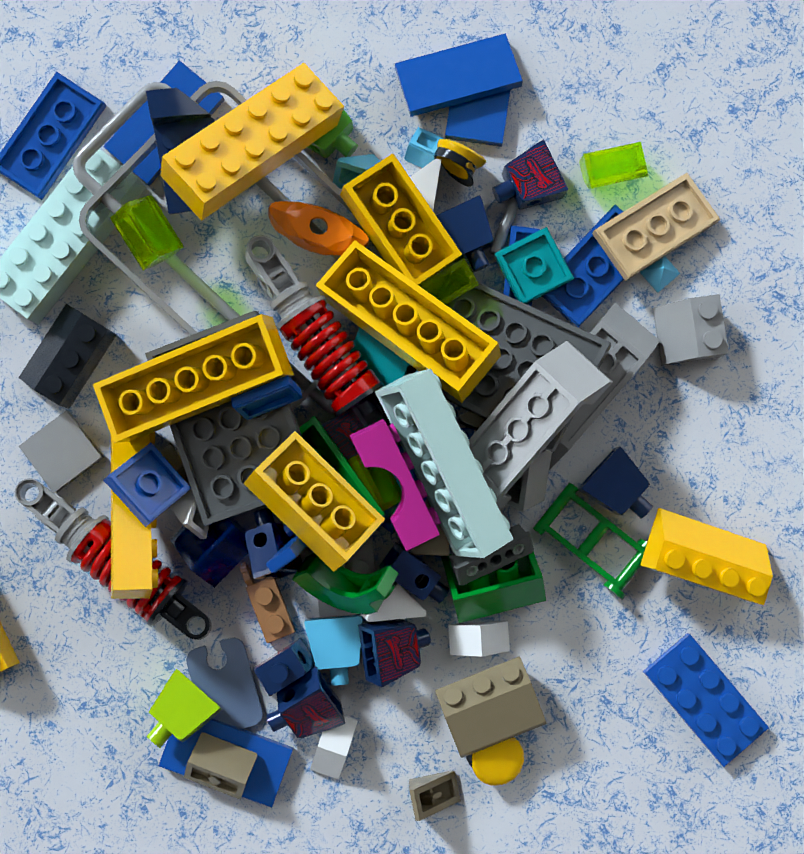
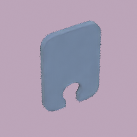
[186,637,263,729]

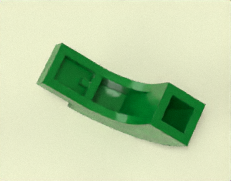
[292,553,399,614]

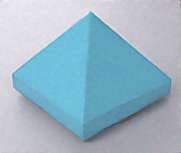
[640,257,680,293]

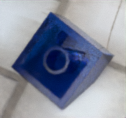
[170,517,249,588]

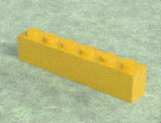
[111,432,158,599]

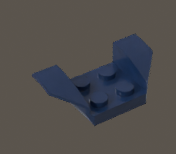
[146,88,215,215]

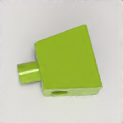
[147,669,222,748]

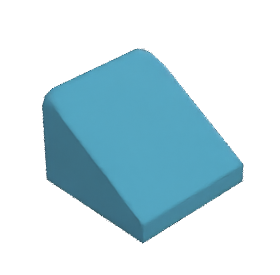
[404,127,444,168]

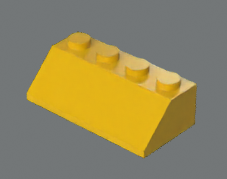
[243,431,385,572]
[640,508,773,605]

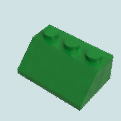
[441,551,546,623]

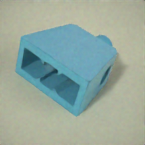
[304,614,363,686]

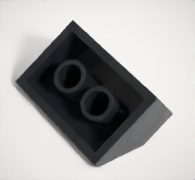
[18,304,117,409]

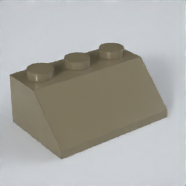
[435,656,547,758]

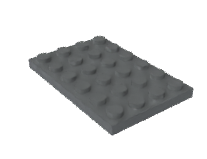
[406,271,611,453]
[145,310,302,526]

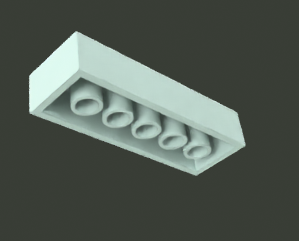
[0,149,146,325]
[375,368,513,558]

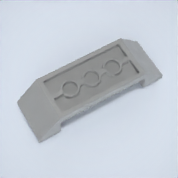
[549,303,660,470]
[469,341,613,511]

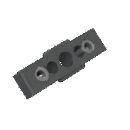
[449,524,534,585]

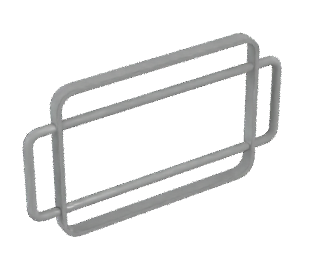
[73,81,356,414]

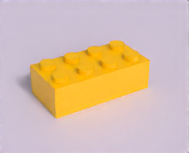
[340,153,462,286]

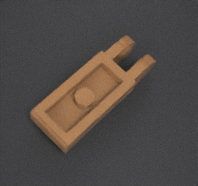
[239,562,296,643]

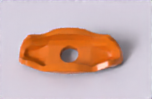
[268,201,369,256]

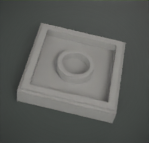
[19,410,104,493]

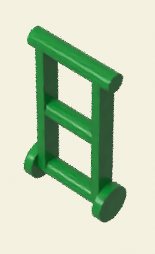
[533,482,647,600]

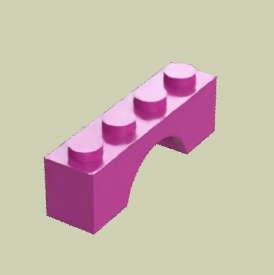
[350,419,441,551]

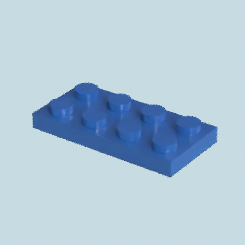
[642,633,769,767]

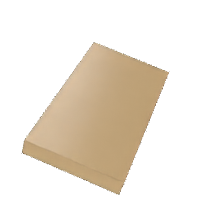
[592,173,721,281]

